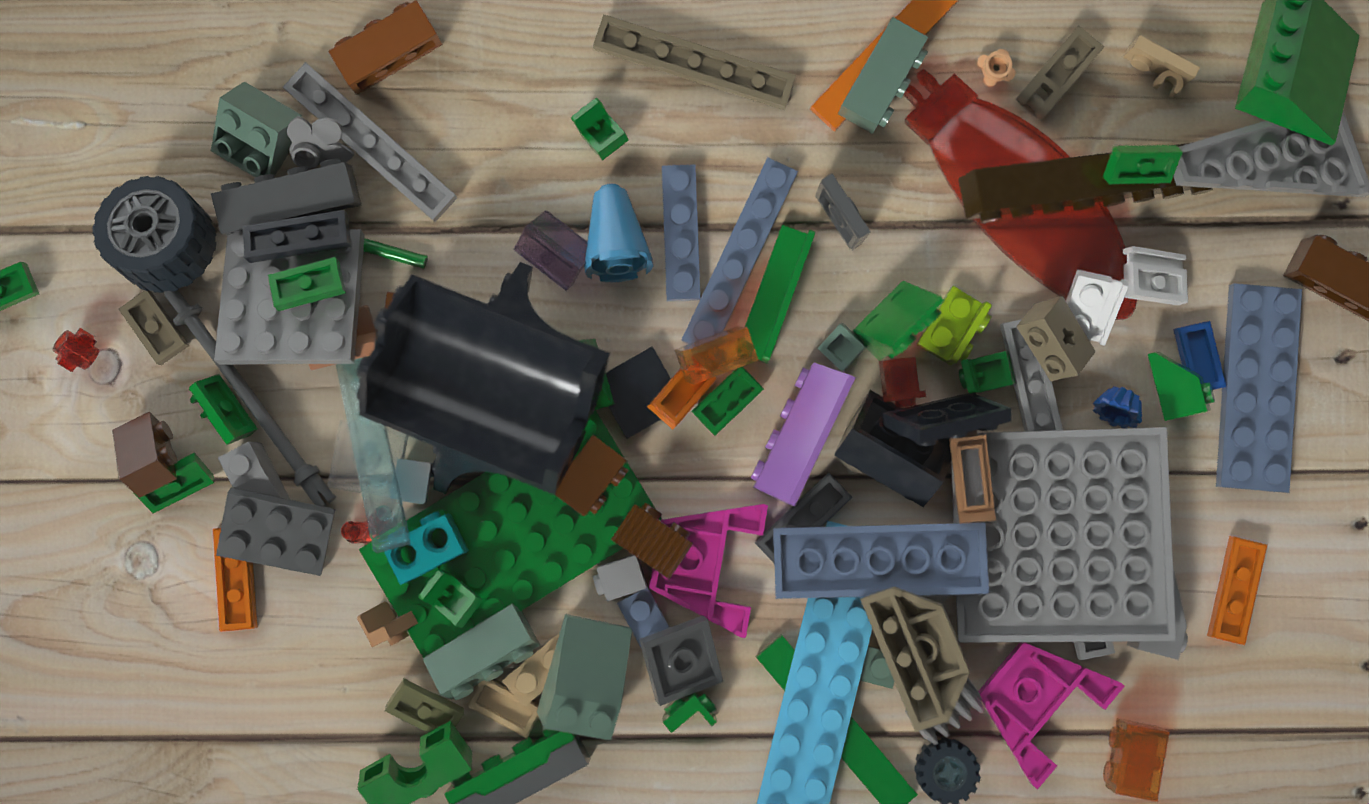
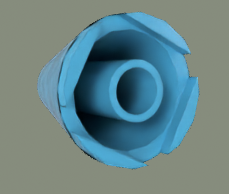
[584,184,653,282]

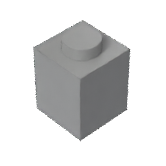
[593,555,648,601]

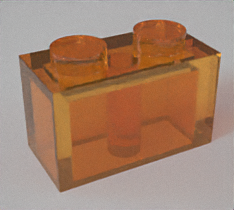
[674,326,758,385]
[1103,718,1169,802]

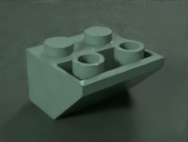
[211,81,302,177]

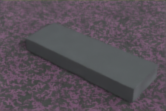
[754,472,853,563]

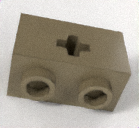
[1016,296,1096,381]

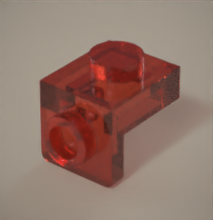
[879,357,926,407]

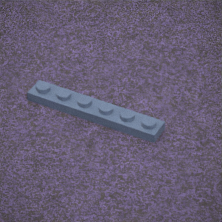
[681,157,798,355]

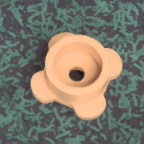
[977,49,1015,87]

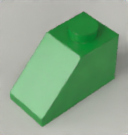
[1148,352,1215,421]

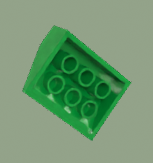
[1235,0,1360,146]

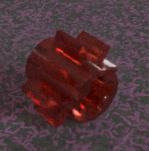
[52,328,99,372]

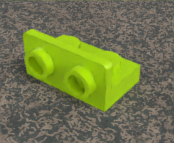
[916,286,992,366]

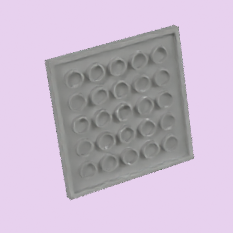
[951,427,1176,643]

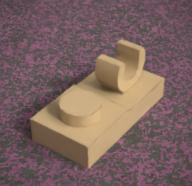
[1123,35,1200,97]

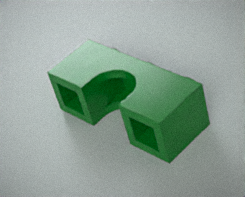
[357,720,472,804]

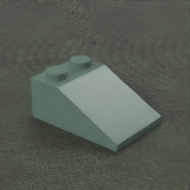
[537,614,632,740]

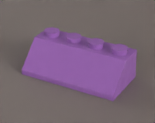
[751,363,855,506]

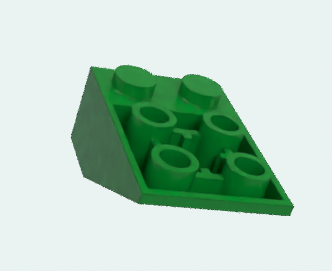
[852,281,945,361]

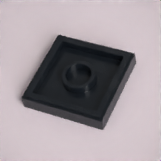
[606,346,671,439]

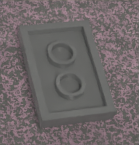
[216,488,336,576]

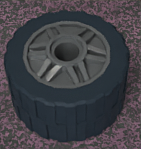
[92,176,217,293]

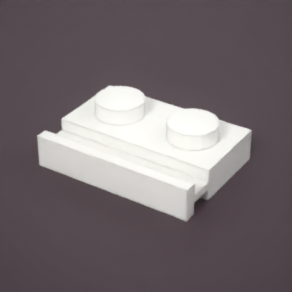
[1123,246,1188,305]
[1066,269,1128,346]

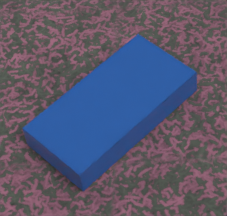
[1173,321,1227,390]

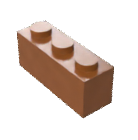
[328,0,443,95]

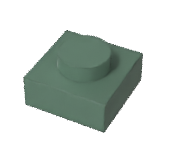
[817,323,868,372]
[860,646,894,689]

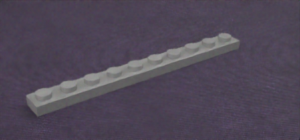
[1000,319,1115,661]

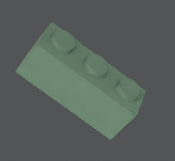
[838,17,928,134]
[423,604,540,700]

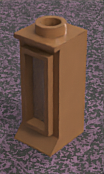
[949,430,996,524]

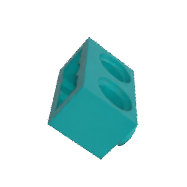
[382,511,469,585]

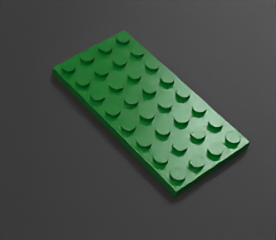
[359,410,662,658]

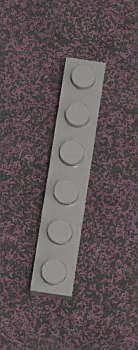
[283,62,458,222]

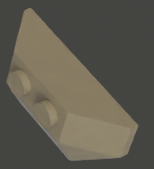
[860,586,971,732]

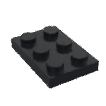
[883,393,1012,446]

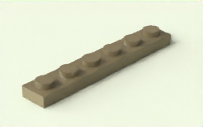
[593,14,796,110]

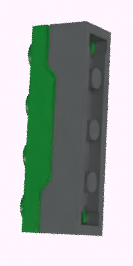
[444,729,590,804]

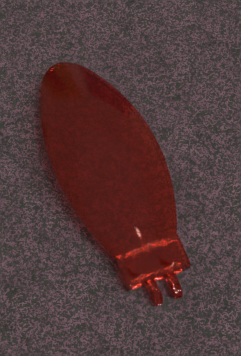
[903,69,1137,320]

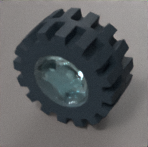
[914,737,981,804]

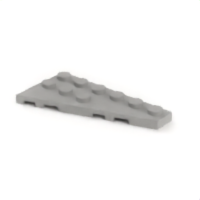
[1173,111,1369,197]

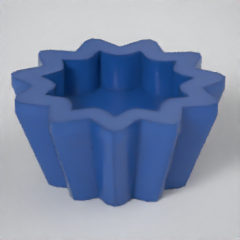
[1093,386,1142,429]

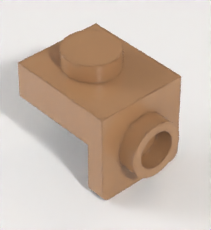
[357,601,418,647]

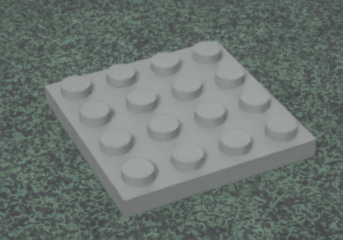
[214,229,365,365]

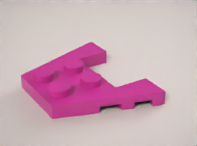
[649,504,768,638]
[978,642,1125,790]

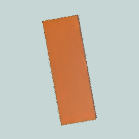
[213,528,258,632]
[1207,536,1267,645]

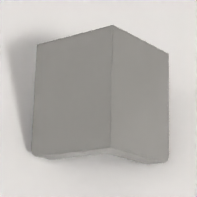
[391,458,434,504]

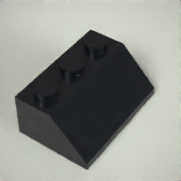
[834,390,952,508]

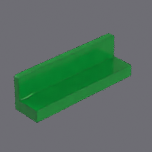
[735,225,816,364]

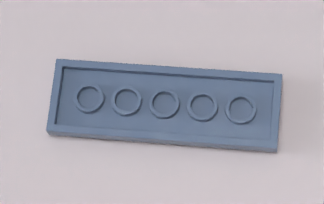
[1216,283,1302,493]
[773,523,989,599]

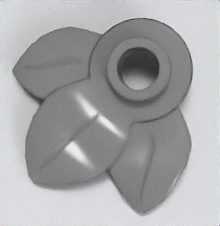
[287,116,354,169]

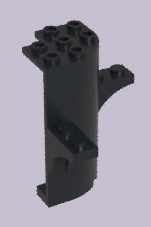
[356,262,610,495]

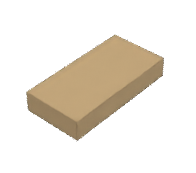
[467,679,539,738]

